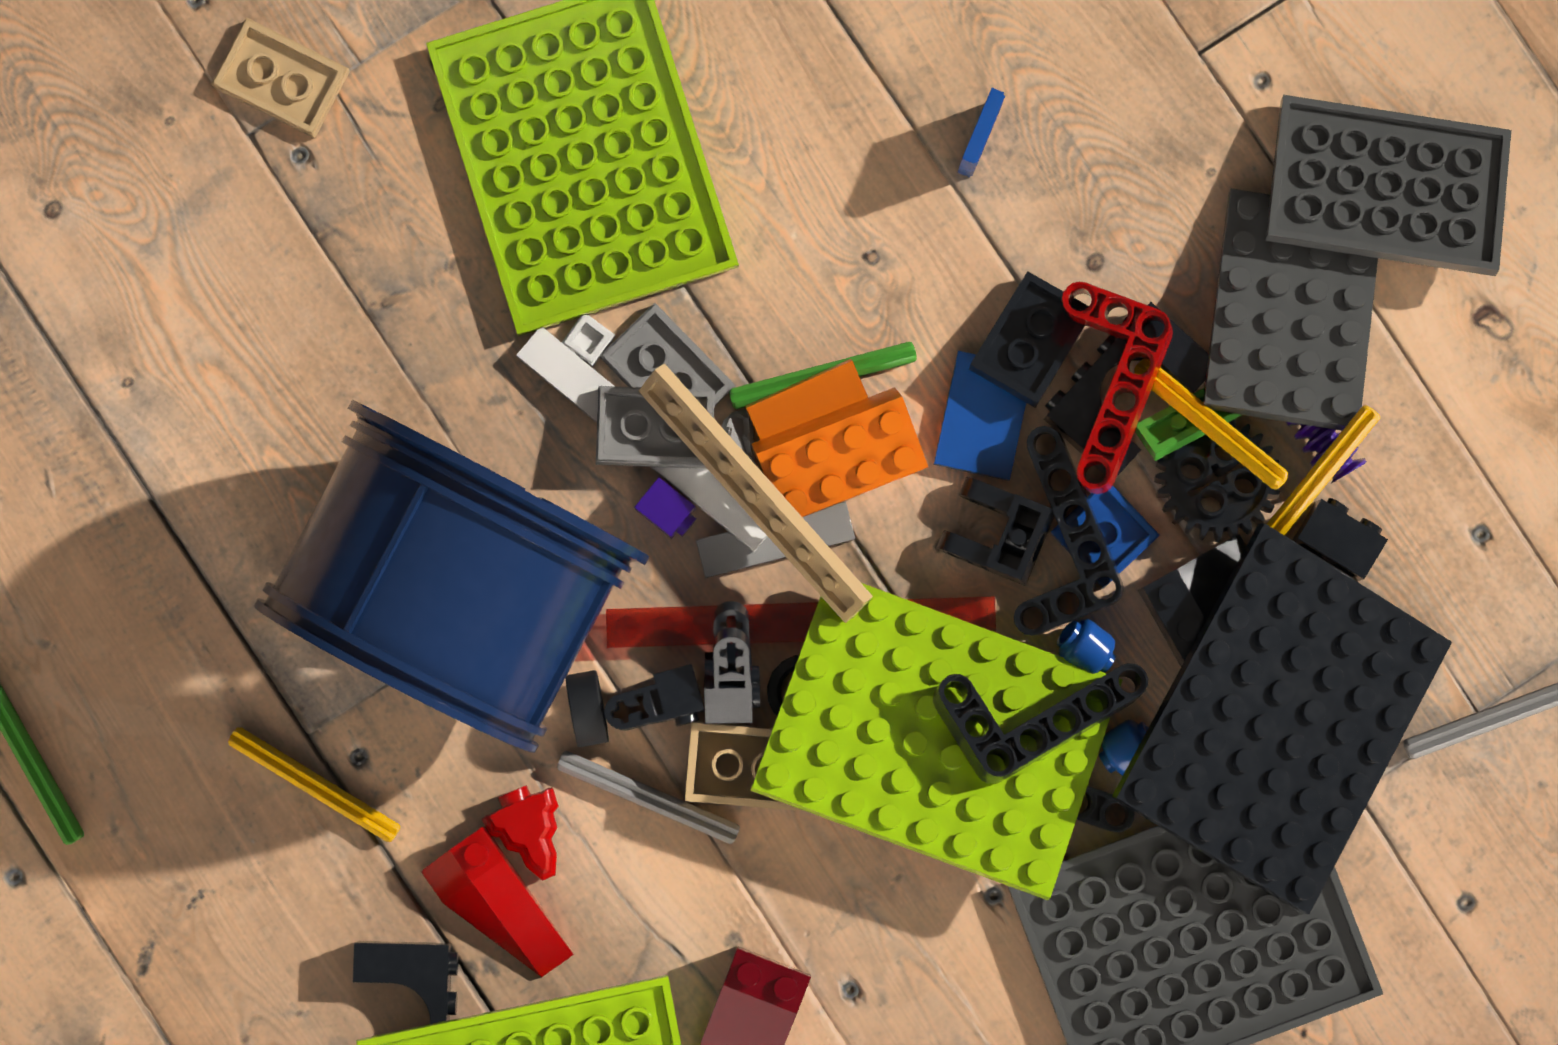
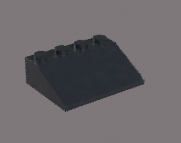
[1138,534,1246,666]

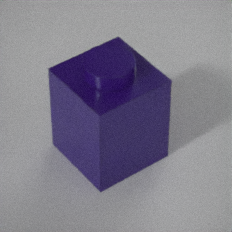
[634,477,697,539]

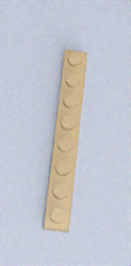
[639,363,873,623]

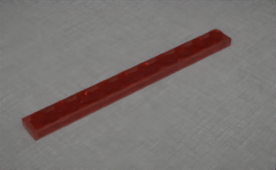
[606,596,996,648]

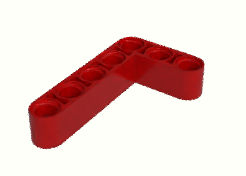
[1062,282,1173,494]

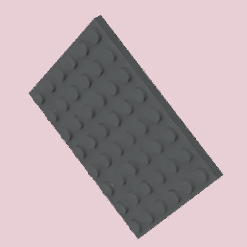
[1007,826,1383,1045]

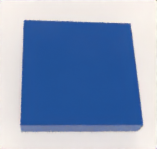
[957,88,1005,178]
[1050,486,1160,589]

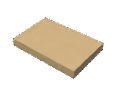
[211,17,350,138]

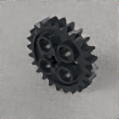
[1154,419,1280,542]

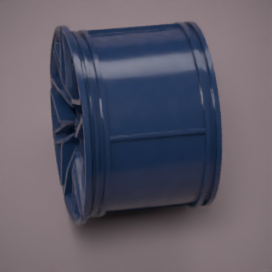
[254,400,649,753]

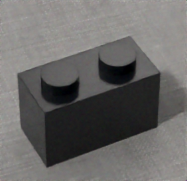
[1292,498,1388,581]

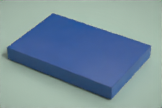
[933,351,1026,481]

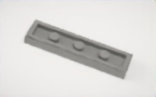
[696,502,855,578]

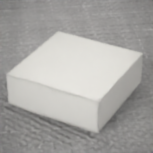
[562,314,615,367]

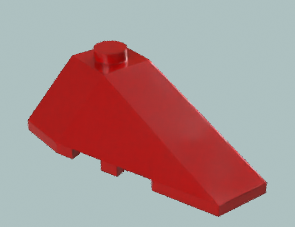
[421,826,574,977]

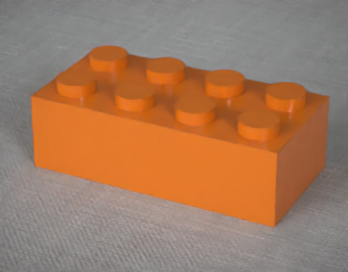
[751,387,928,517]

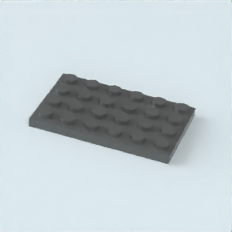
[1265,95,1512,276]
[1203,188,1378,431]

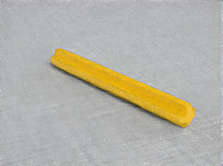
[1134,358,1288,490]
[1267,405,1380,536]
[228,727,400,842]

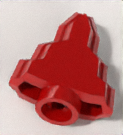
[481,785,559,881]

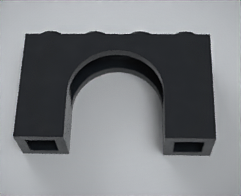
[1044,302,1209,476]
[353,941,459,1024]

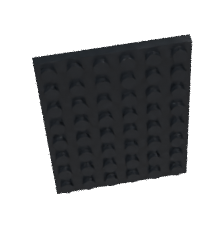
[1111,523,1452,914]

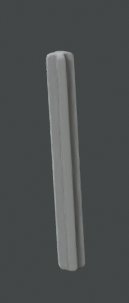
[1404,683,1558,759]
[557,751,740,844]

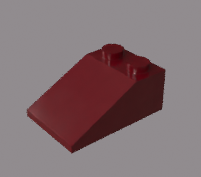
[700,946,811,1045]

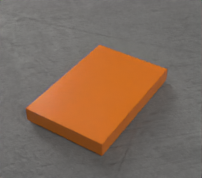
[745,359,868,440]

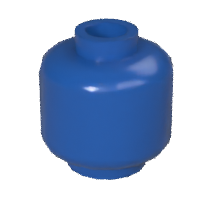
[1057,619,1116,674]
[1099,720,1149,776]

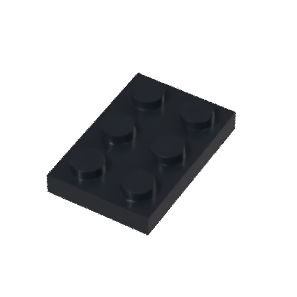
[969,271,1089,408]

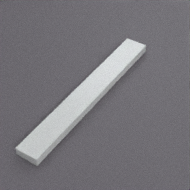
[516,328,768,552]

